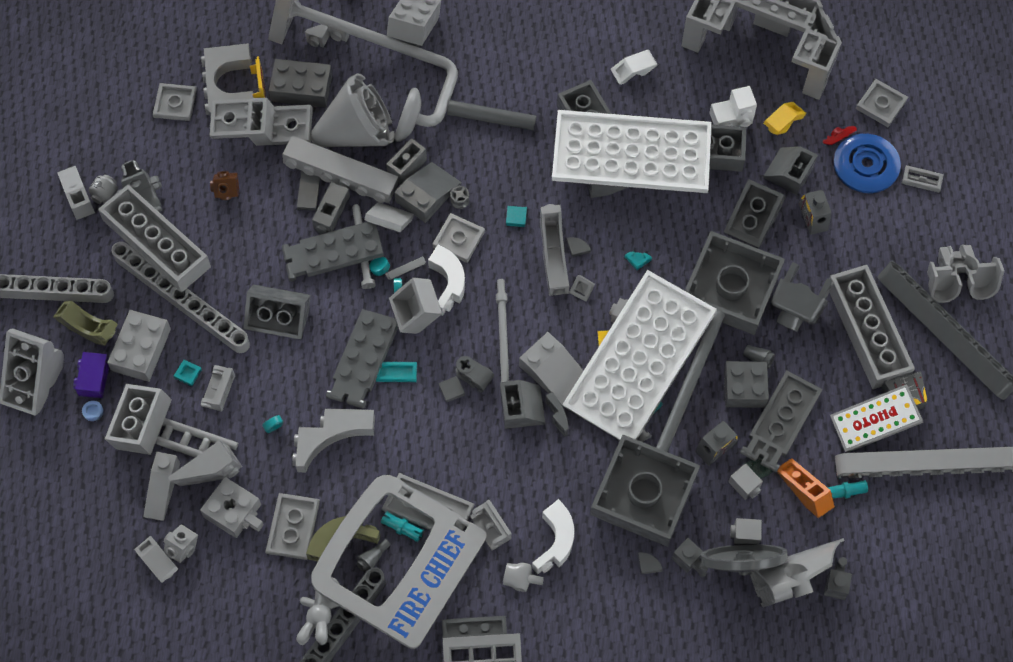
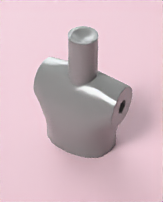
[503,563,544,592]

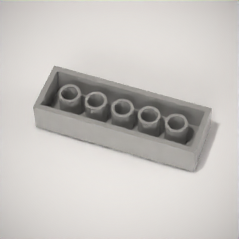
[98,185,211,293]
[829,265,915,389]

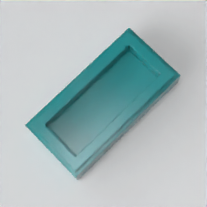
[376,362,417,382]

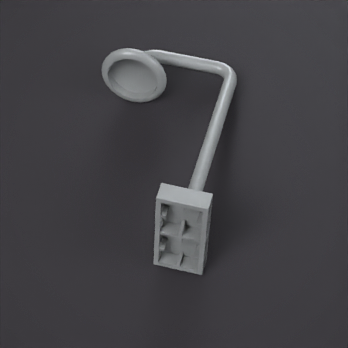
[268,0,458,142]

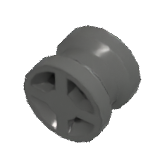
[450,186,469,209]

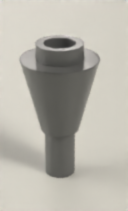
[356,539,391,572]

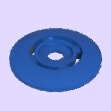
[834,134,901,193]

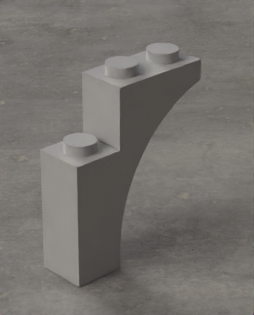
[540,204,569,296]
[293,409,375,473]

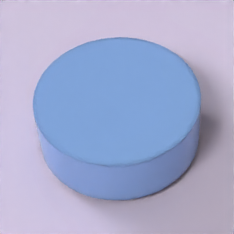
[82,401,103,421]

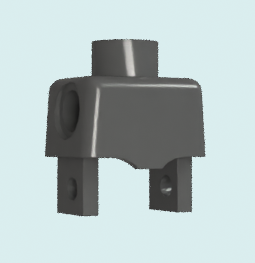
[771,262,834,332]

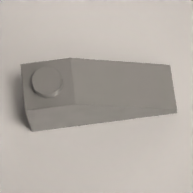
[143,452,180,521]

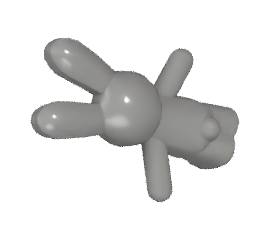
[296,577,340,645]

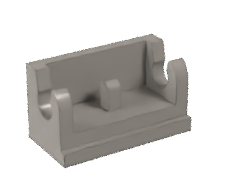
[201,365,235,412]
[470,500,512,550]

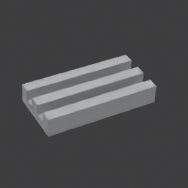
[902,165,944,193]
[385,256,426,280]

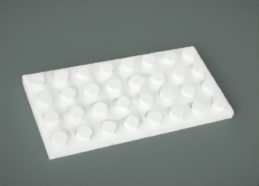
[552,110,711,193]
[562,270,717,440]

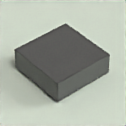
[438,376,465,403]

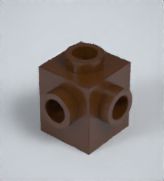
[210,171,239,200]

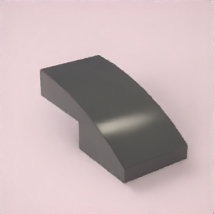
[546,392,569,437]

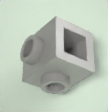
[163,524,198,563]

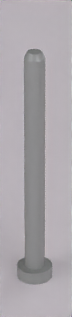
[352,204,375,289]

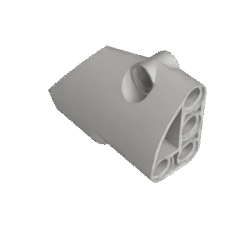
[750,538,844,607]

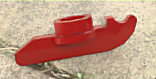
[823,126,857,145]

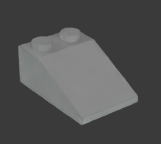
[519,332,584,406]
[167,441,243,486]

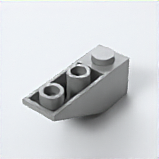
[57,166,95,220]

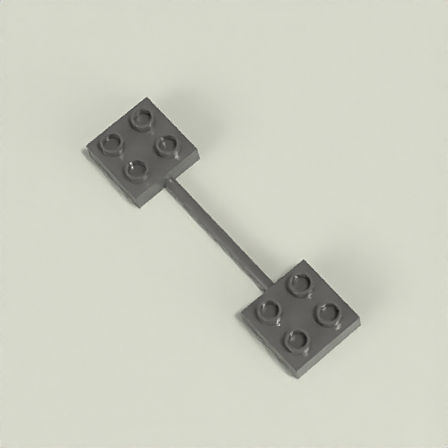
[590,231,785,547]

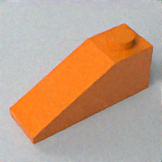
[777,458,835,518]

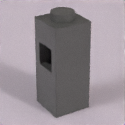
[312,182,350,234]

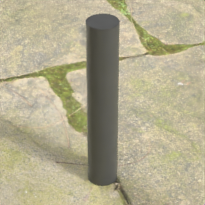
[447,100,537,131]

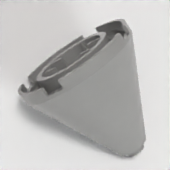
[311,73,395,147]

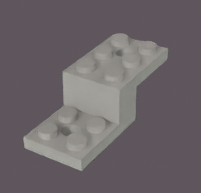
[210,98,313,146]

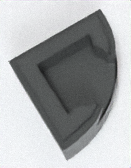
[566,237,591,257]
[638,552,662,575]

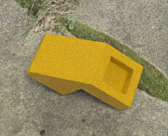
[763,102,806,135]

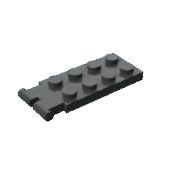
[282,222,384,282]
[326,309,398,409]
[740,370,823,473]

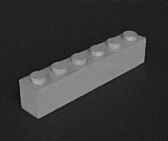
[283,136,398,203]

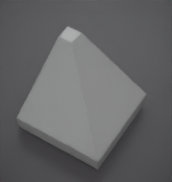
[569,275,595,301]

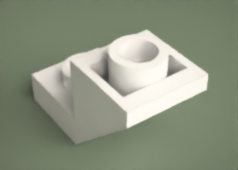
[611,50,657,85]

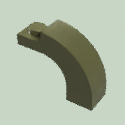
[53,301,118,346]
[306,516,380,562]

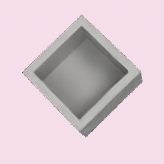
[389,278,442,334]

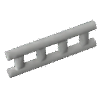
[155,418,239,457]

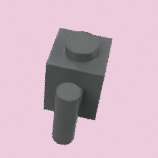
[672,538,708,577]
[824,557,852,600]

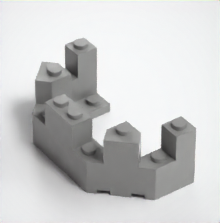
[681,0,842,100]

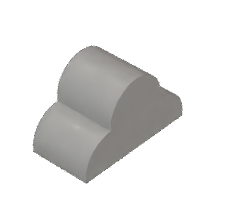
[0,329,64,416]

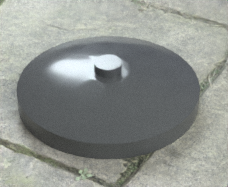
[701,544,788,575]

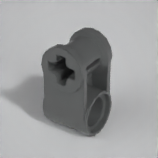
[456,356,495,392]

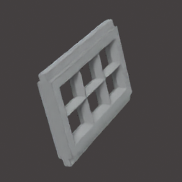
[443,633,522,662]

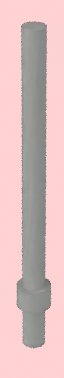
[496,279,509,382]

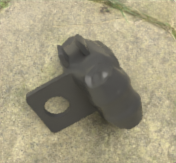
[116,160,162,213]

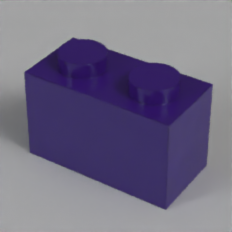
[73,352,109,398]

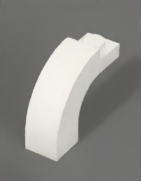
[428,245,465,316]
[532,499,574,574]

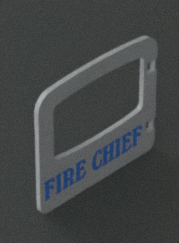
[311,475,486,649]

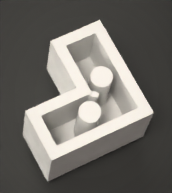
[710,86,757,127]

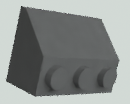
[557,80,612,114]
[243,285,311,339]

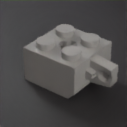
[200,477,264,538]

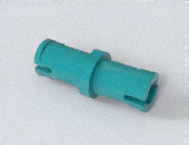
[827,480,868,499]
[381,511,424,542]

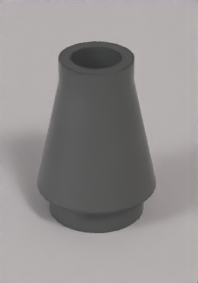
[743,345,775,369]

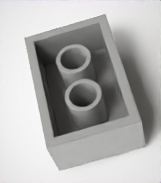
[387,0,441,46]
[107,310,171,382]
[105,384,172,455]

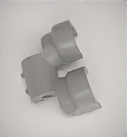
[927,245,1004,303]

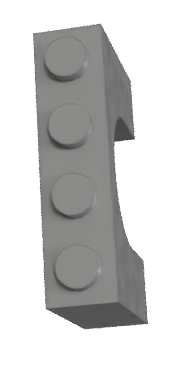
[201,43,253,119]

